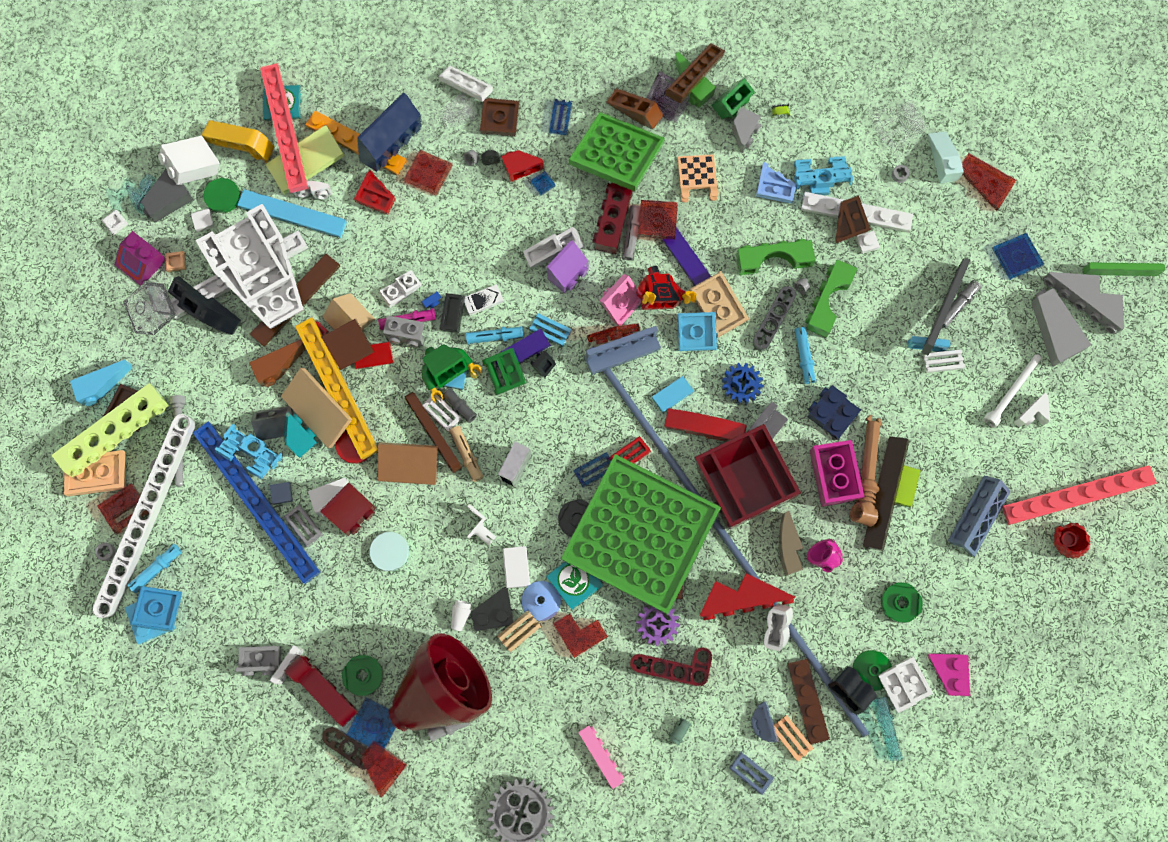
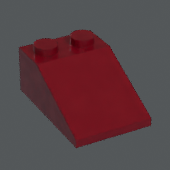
[320,482,376,536]

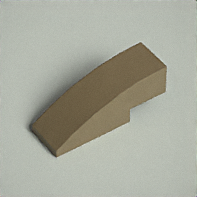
[779,511,803,576]

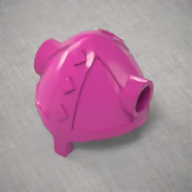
[807,539,843,573]

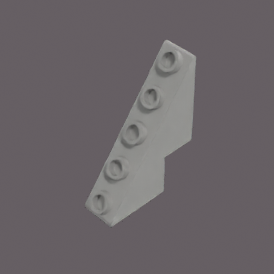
[1043,272,1124,334]

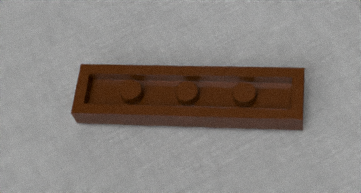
[787,659,830,745]

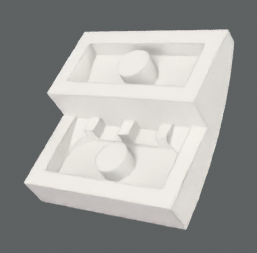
[878,656,933,713]

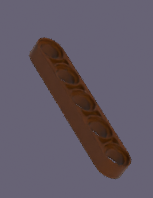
[404,392,462,473]

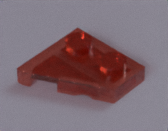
[361,741,407,797]

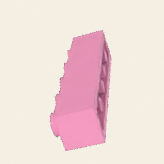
[578,726,624,789]

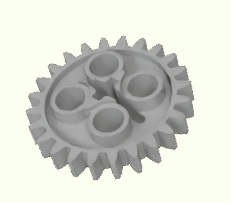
[487,778,555,842]

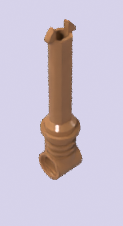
[850,415,882,527]

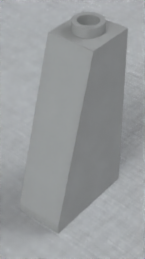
[1031,288,1092,367]

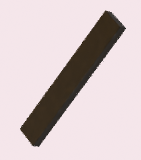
[863,436,910,552]

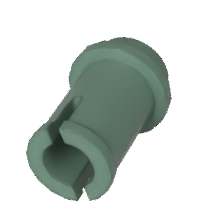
[668,717,692,746]

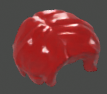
[1053,522,1090,559]

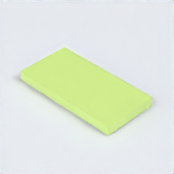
[266,125,345,194]

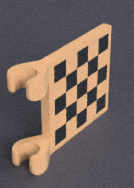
[678,155,718,202]

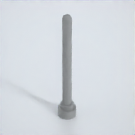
[170,395,186,487]

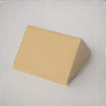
[323,293,375,330]

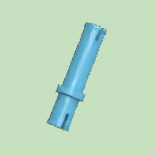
[466,326,524,344]
[794,327,817,384]
[127,544,182,593]

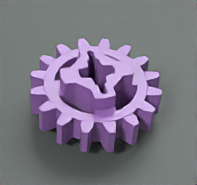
[636,606,680,646]

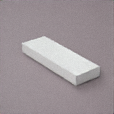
[439,66,493,102]

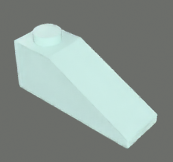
[928,131,964,183]

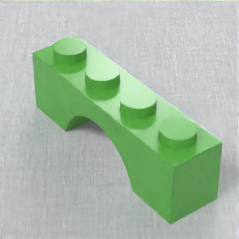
[736,239,815,275]
[805,260,858,338]

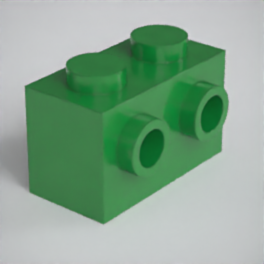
[711,78,755,119]

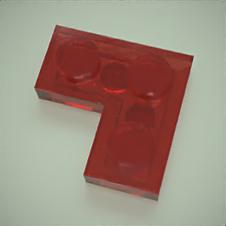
[587,323,640,345]
[553,613,608,658]

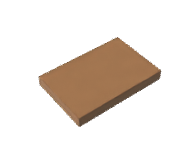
[378,442,438,485]

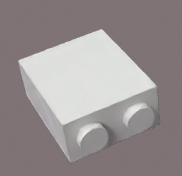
[158,136,220,185]

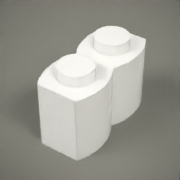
[764,604,793,651]

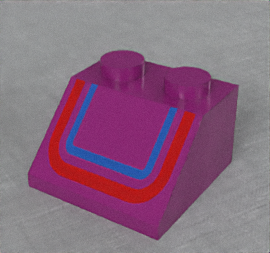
[114,231,166,287]

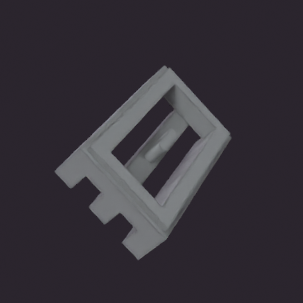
[284,504,323,547]

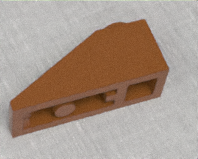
[607,88,663,129]
[249,339,306,387]

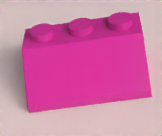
[810,440,864,507]

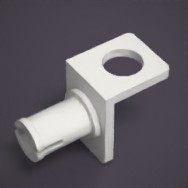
[466,504,497,546]

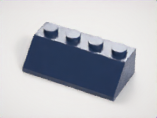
[357,92,422,172]

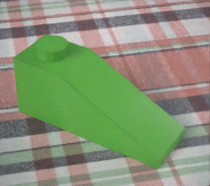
[675,52,716,108]

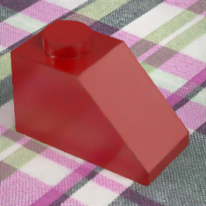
[501,150,544,182]

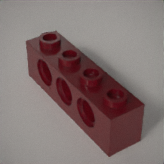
[592,182,633,254]

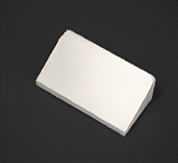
[502,546,530,588]

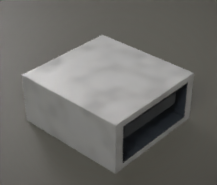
[498,441,531,487]

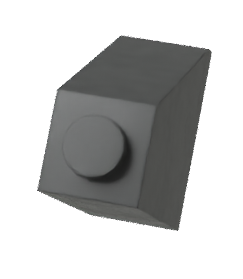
[141,169,194,222]

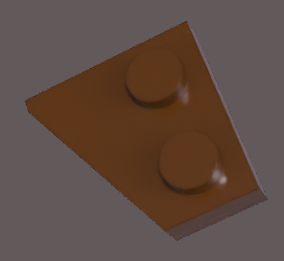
[835,195,871,243]

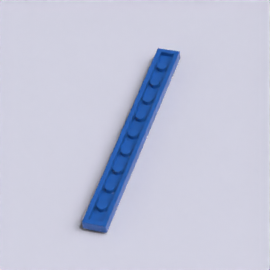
[193,421,321,584]

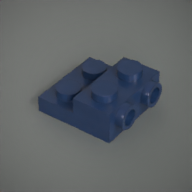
[807,385,861,440]

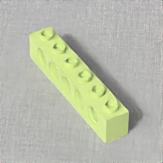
[52,383,169,477]

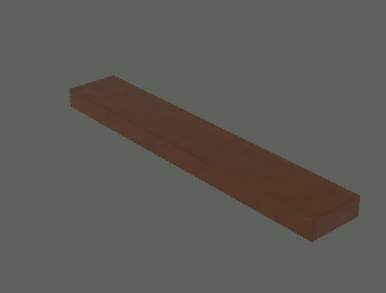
[665,43,725,104]
[250,253,341,347]

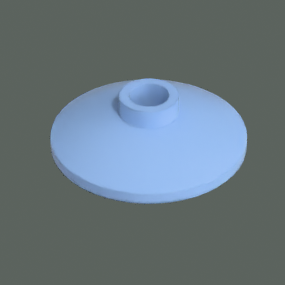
[521,581,561,621]

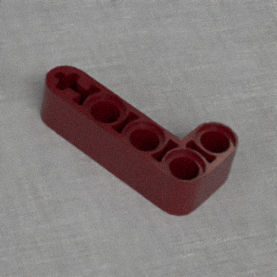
[630,647,712,686]
[284,655,358,727]

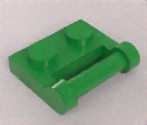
[482,348,527,396]

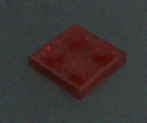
[404,150,453,196]
[638,200,678,239]

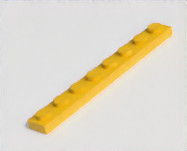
[295,317,378,460]

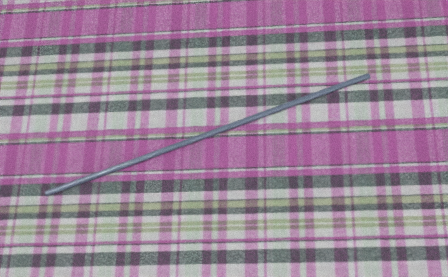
[590,346,869,737]

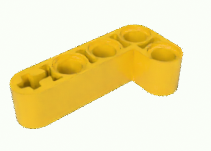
[201,120,275,163]

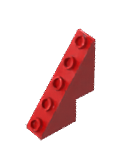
[700,573,795,621]

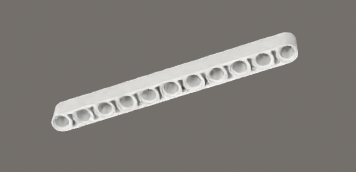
[93,414,195,618]

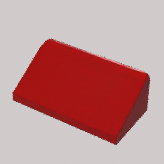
[355,342,393,369]

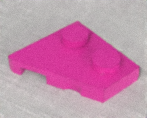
[928,654,970,696]

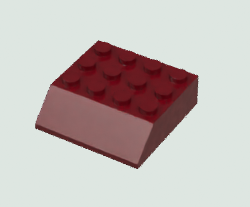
[694,424,801,530]

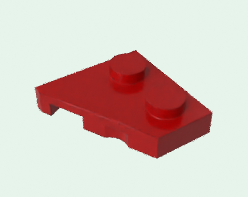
[354,170,396,215]

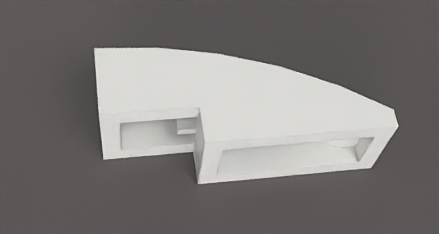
[523,227,584,268]

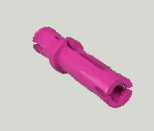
[378,308,436,331]

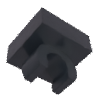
[530,351,556,378]

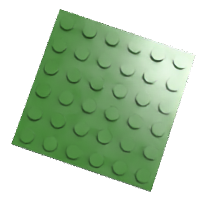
[561,454,721,615]

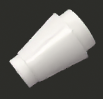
[451,600,472,631]

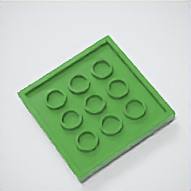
[568,112,665,191]

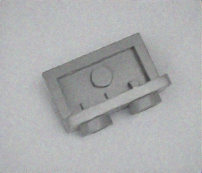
[383,316,425,348]
[235,646,281,676]

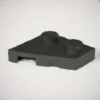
[471,587,513,632]

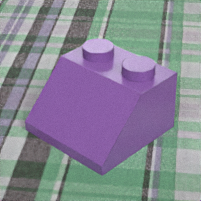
[547,240,589,293]

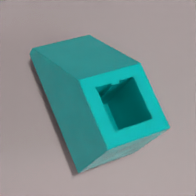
[284,412,317,458]

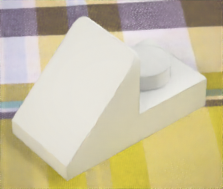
[1013,393,1050,427]

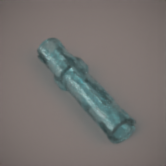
[874,697,903,761]

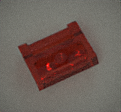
[97,484,149,535]

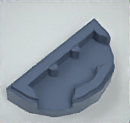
[751,701,779,743]

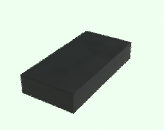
[440,293,465,333]

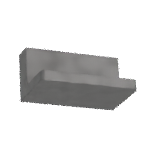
[748,401,788,439]
[251,406,293,440]

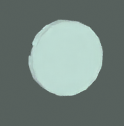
[370,532,409,571]

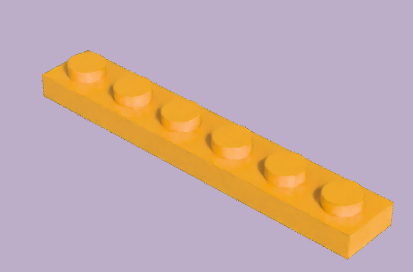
[305,110,407,175]

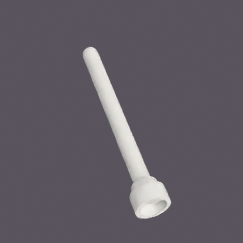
[983,354,1041,428]

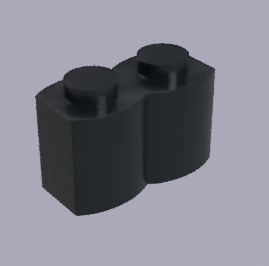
[828,665,877,715]

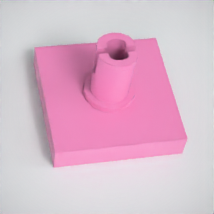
[599,274,642,326]

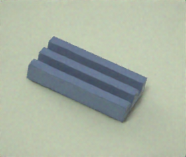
[729,752,774,795]

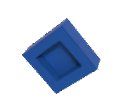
[421,291,442,309]

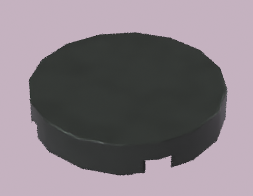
[558,499,589,537]

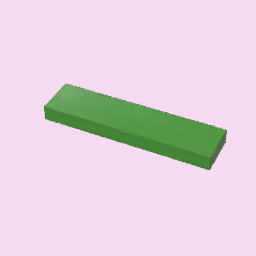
[1082,262,1165,276]

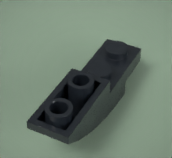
[168,276,241,335]

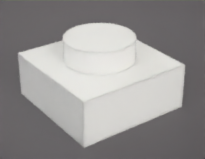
[855,231,880,254]

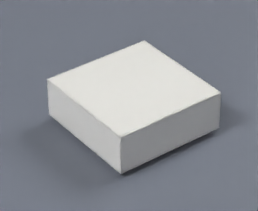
[191,209,215,232]
[101,210,128,235]

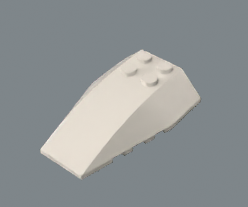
[195,204,304,329]

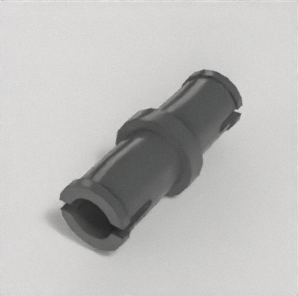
[443,388,477,423]

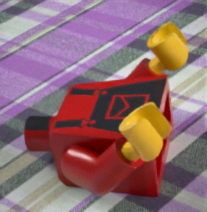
[636,266,697,310]

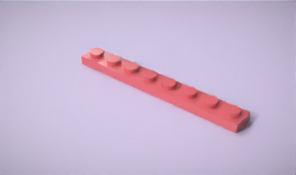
[260,63,309,193]
[1002,465,1157,525]

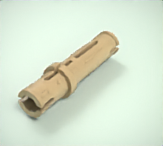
[449,426,484,482]

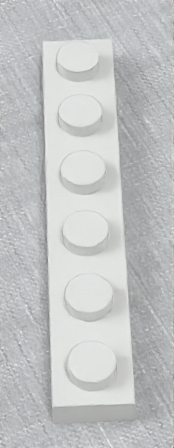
[801,192,913,233]

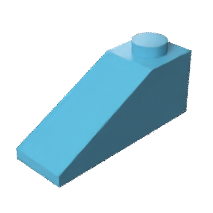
[70,359,133,406]

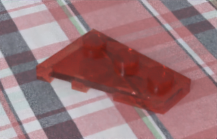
[962,153,1017,211]

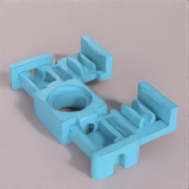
[794,156,853,190]
[215,424,283,480]

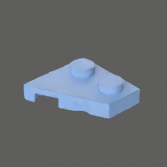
[756,162,796,204]

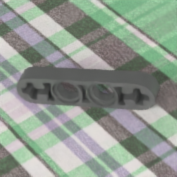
[753,286,796,351]

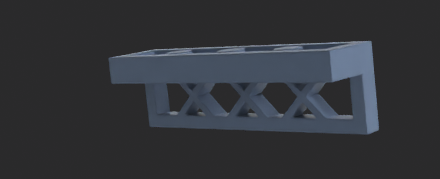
[584,326,661,375]
[948,475,1011,557]

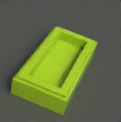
[895,465,921,508]

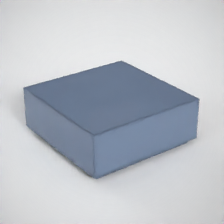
[270,482,293,505]

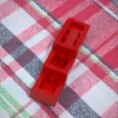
[664,408,747,441]

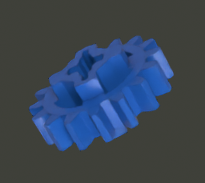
[722,363,764,404]

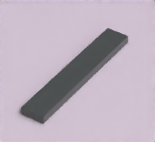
[921,258,971,356]

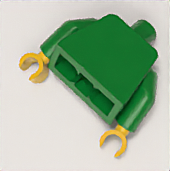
[422,344,481,404]

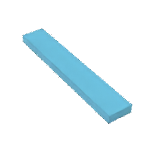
[237,189,347,238]

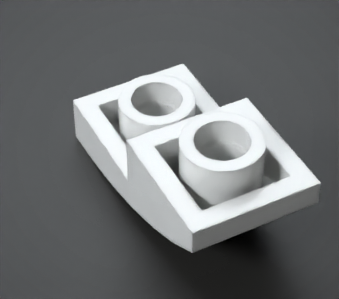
[294,181,333,199]
[379,270,422,308]

